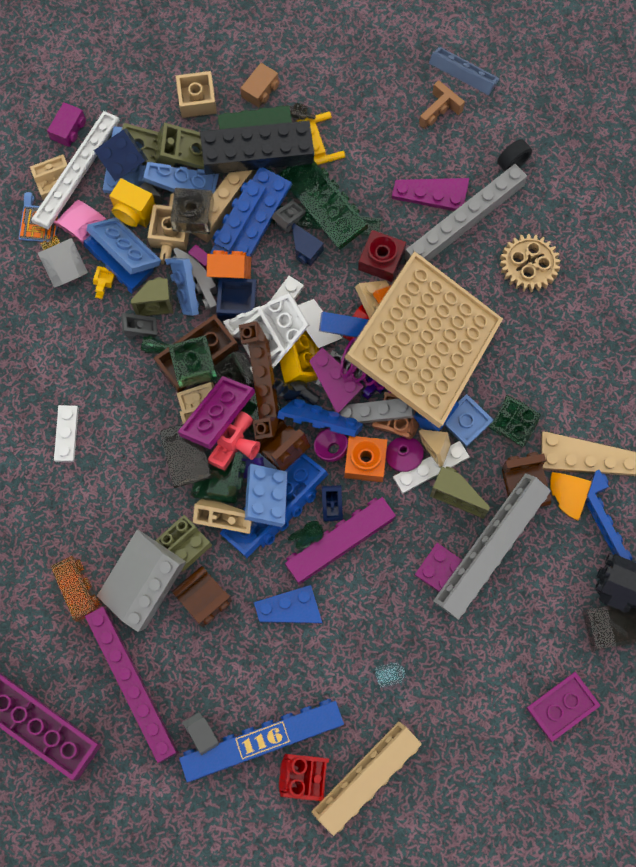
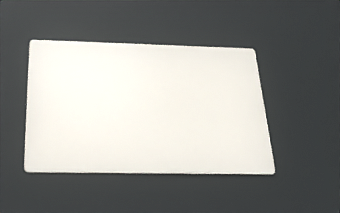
[298,299,342,348]

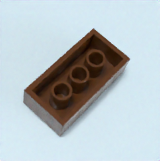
[154,314,239,392]

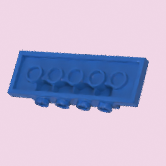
[210,167,292,257]
[220,453,329,558]

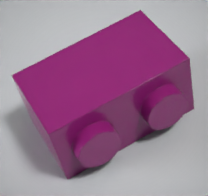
[47,102,86,147]

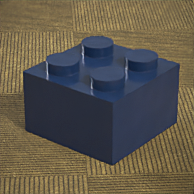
[93,128,148,182]
[216,278,257,321]

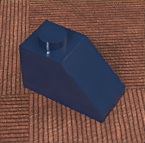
[292,223,324,266]

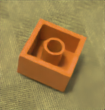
[207,250,251,279]

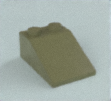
[430,466,490,519]

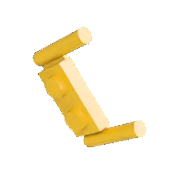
[296,111,345,167]

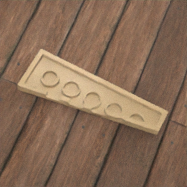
[541,432,636,476]

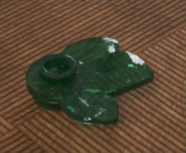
[288,521,324,549]

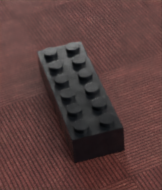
[200,120,314,175]

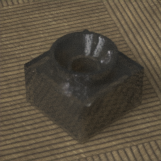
[170,188,214,234]

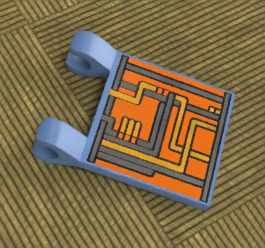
[19,192,60,243]

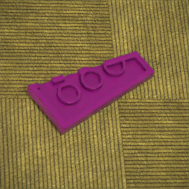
[392,178,469,211]

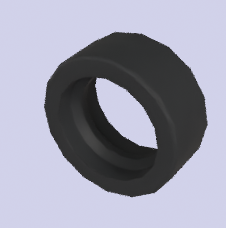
[497,139,532,171]

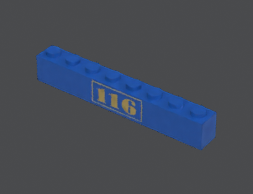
[179,699,344,782]

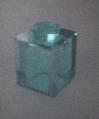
[374,662,406,689]

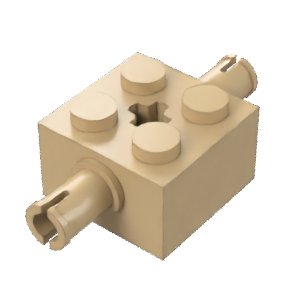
[147,193,192,264]

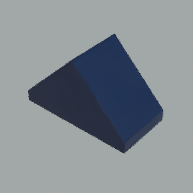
[322,485,343,522]

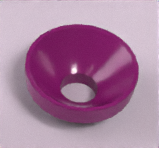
[314,428,348,462]

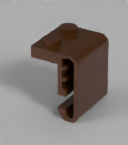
[255,419,310,471]
[502,452,551,507]
[171,566,232,627]

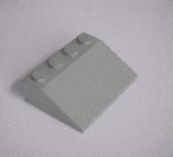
[97,529,186,632]

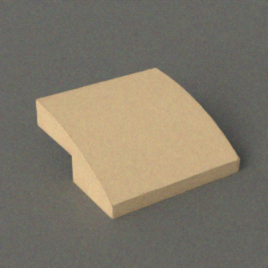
[30,155,77,200]
[177,382,214,425]

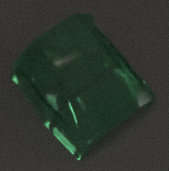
[489,395,541,448]

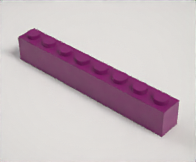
[85,607,179,763]

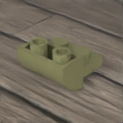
[155,515,213,572]

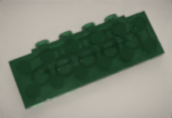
[279,161,369,250]

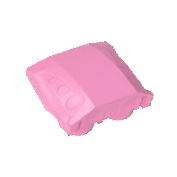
[54,200,107,244]

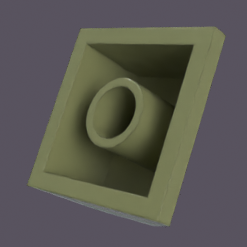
[131,277,174,316]

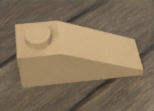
[193,499,252,534]

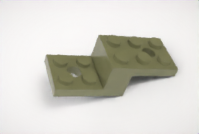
[121,122,204,170]

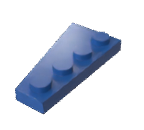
[277,399,363,437]

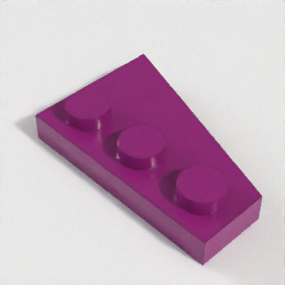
[309,347,364,413]

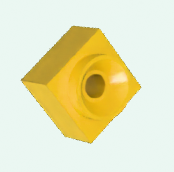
[109,178,155,228]

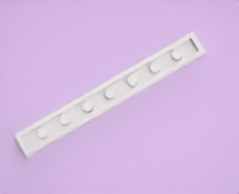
[31,111,120,230]

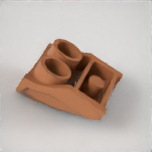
[372,392,419,440]

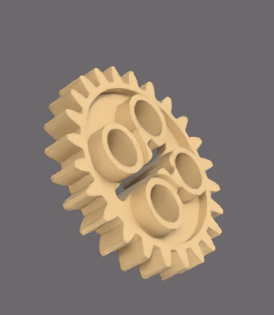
[500,234,561,292]

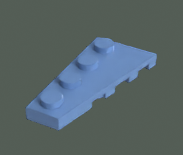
[142,162,219,204]

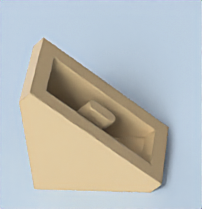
[418,429,451,467]

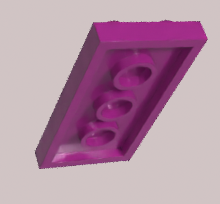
[178,376,255,450]

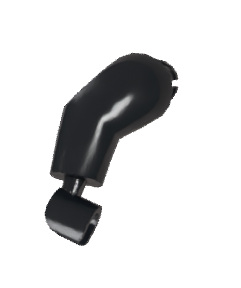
[272,379,321,405]

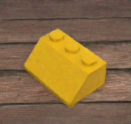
[279,330,319,383]

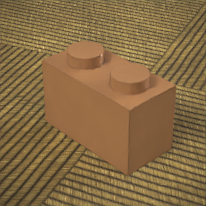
[240,63,279,108]

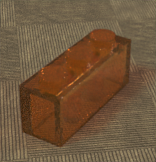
[50,556,100,622]

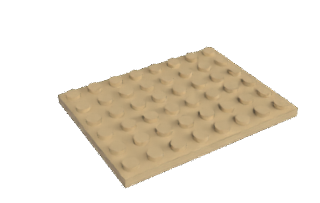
[344,251,503,428]

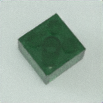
[168,335,217,388]

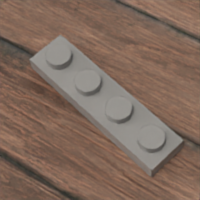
[339,399,414,423]

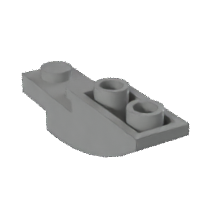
[172,248,218,314]

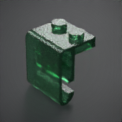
[190,452,246,503]

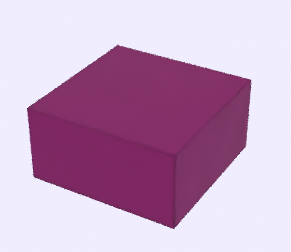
[188,244,207,271]

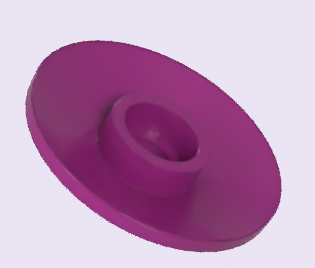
[386,437,424,472]

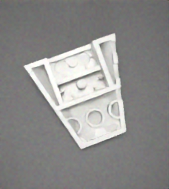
[223,293,309,373]

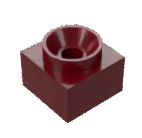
[358,230,406,282]

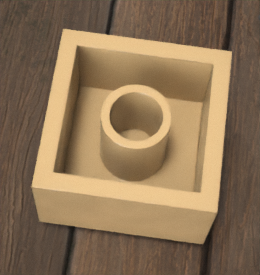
[176,71,217,118]

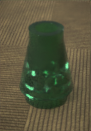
[141,335,169,354]

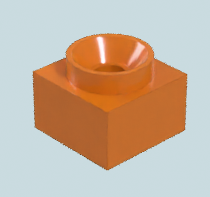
[344,436,387,482]

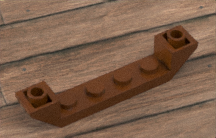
[239,321,279,440]

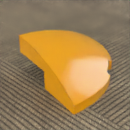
[550,472,592,520]

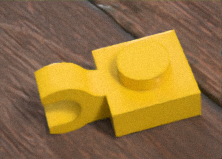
[93,266,115,299]

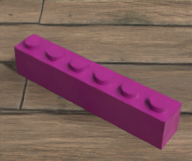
[285,497,396,585]

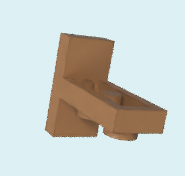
[419,80,465,129]

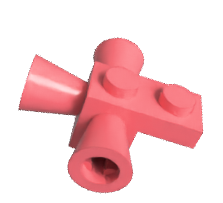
[207,411,260,471]

